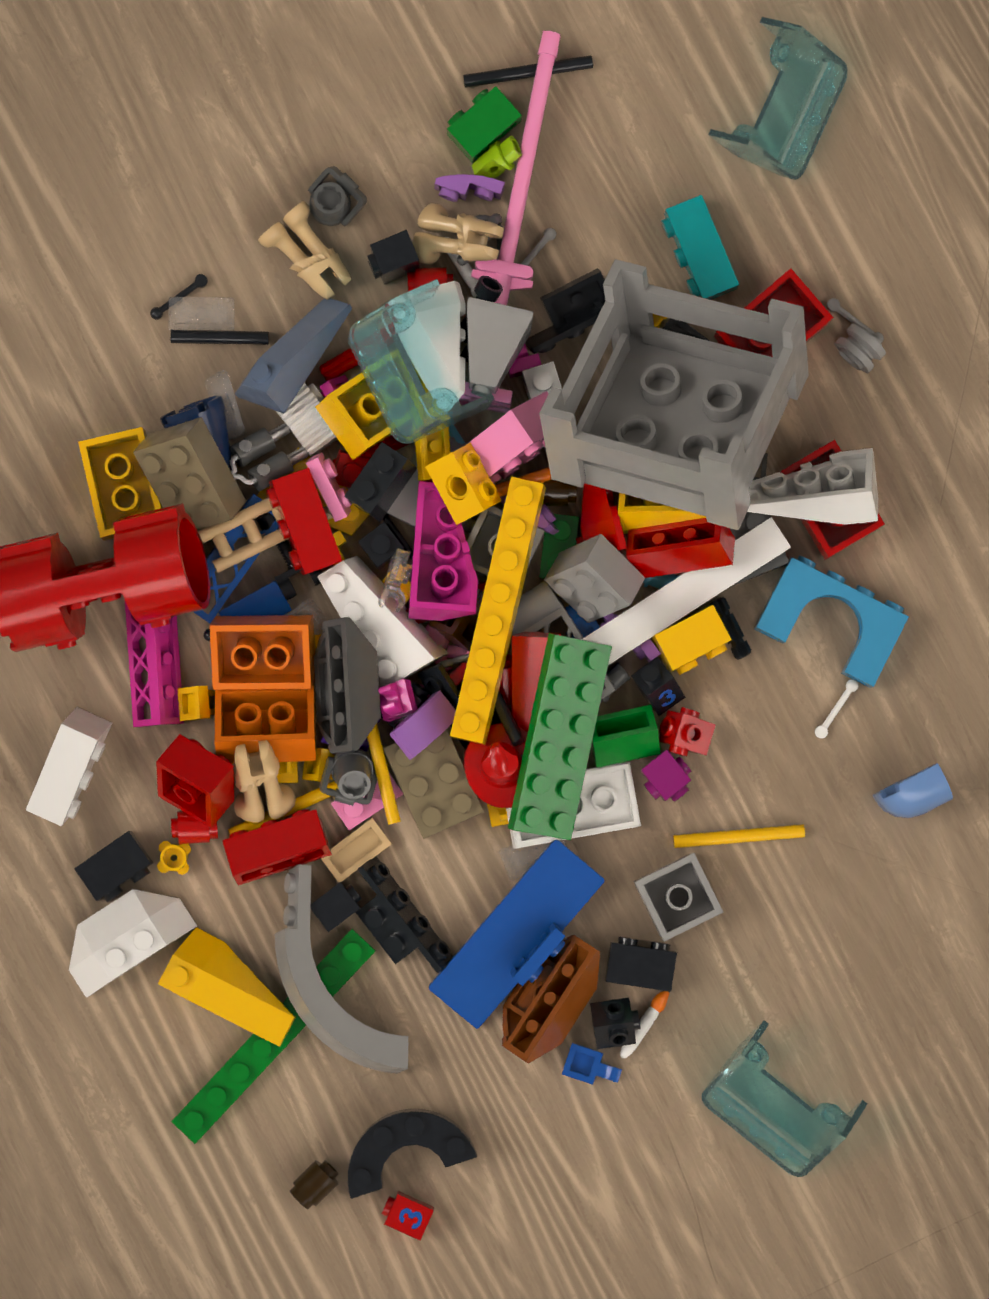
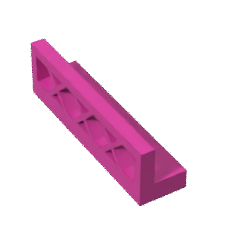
[125,602,184,727]

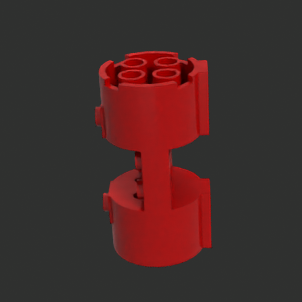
[0,503,210,652]

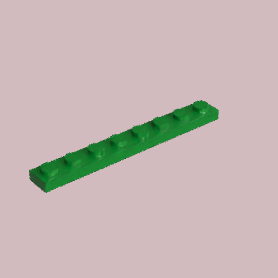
[171,929,376,1144]

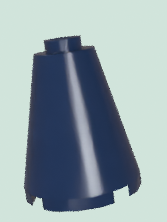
[160,395,232,471]

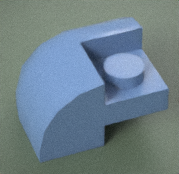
[873,763,953,818]

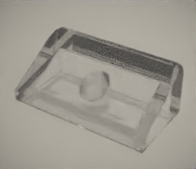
[205,370,246,441]

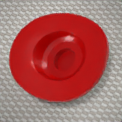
[464,723,528,809]

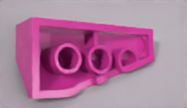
[408,481,478,621]

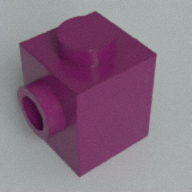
[640,750,692,802]

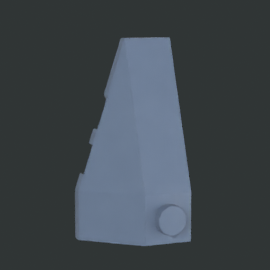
[235,298,352,414]

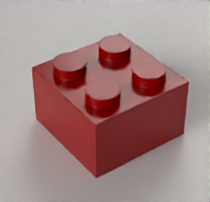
[156,734,234,828]

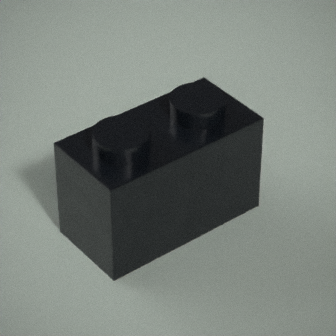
[367,229,420,285]
[344,442,417,522]
[74,831,153,902]
[605,937,677,992]

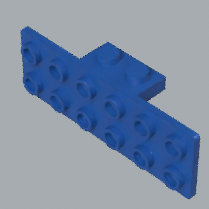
[429,839,605,1029]

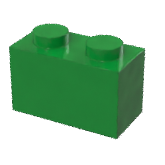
[447,86,522,164]
[591,705,661,768]

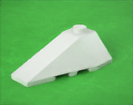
[391,281,466,414]
[747,448,878,525]

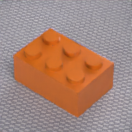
[209,615,315,690]
[215,684,316,764]

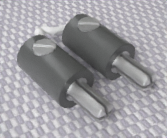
[230,423,308,491]

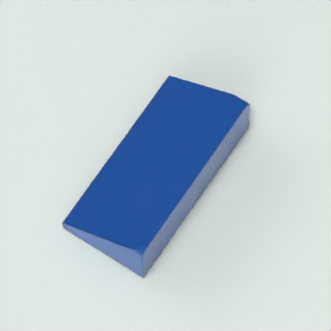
[218,581,292,616]

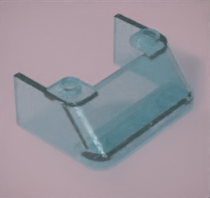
[708,17,848,180]
[348,279,494,444]
[701,1020,868,1177]

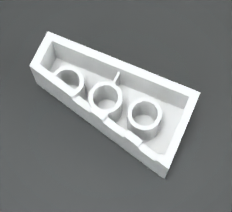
[317,556,448,687]

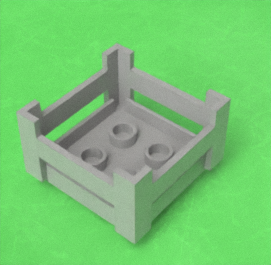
[539,259,809,530]

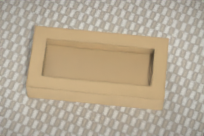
[321,818,392,883]

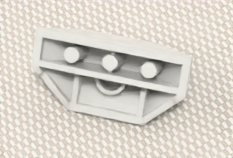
[69,889,197,998]

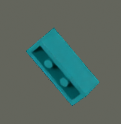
[661,195,739,300]

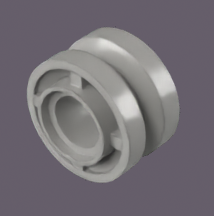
[834,323,886,374]

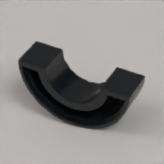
[348,1109,477,1199]

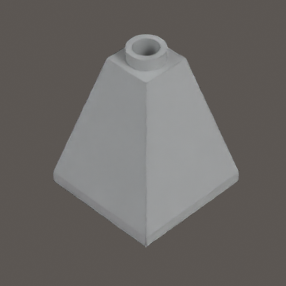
[466,297,534,398]

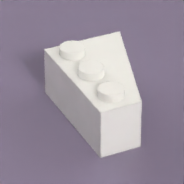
[26,707,112,826]

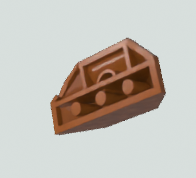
[502,935,600,1064]

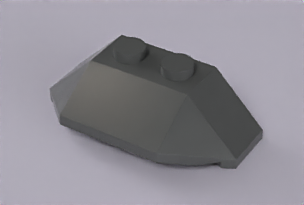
[314,617,381,753]

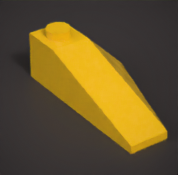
[158,927,295,1047]

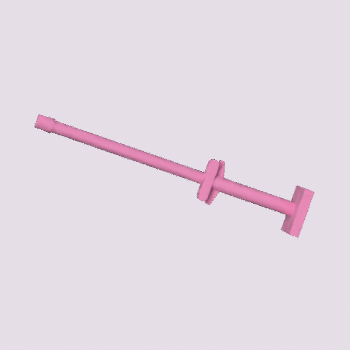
[455,31,560,413]

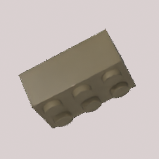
[133,417,246,530]
[383,729,484,839]

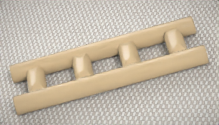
[198,479,333,573]

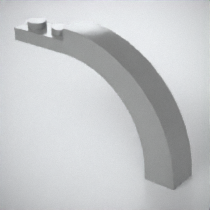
[275,864,408,1074]

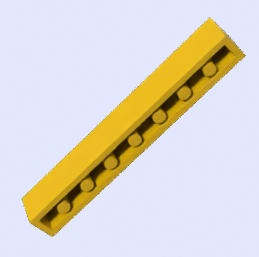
[450,476,546,745]

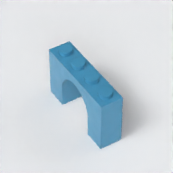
[754,555,909,688]

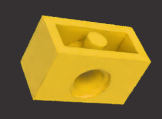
[425,442,502,525]

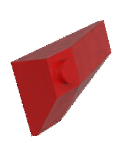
[576,483,627,554]

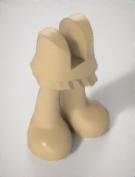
[258,201,352,300]
[413,203,504,264]
[234,740,296,822]

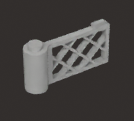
[510,580,616,700]

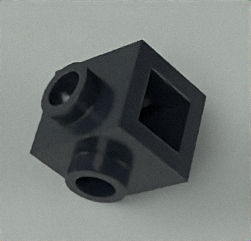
[590,997,641,1050]

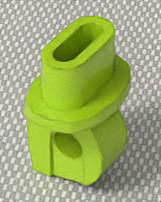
[471,136,522,178]

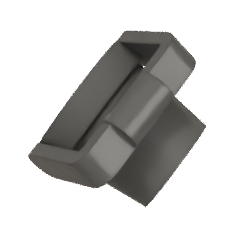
[308,166,367,227]
[319,749,377,806]

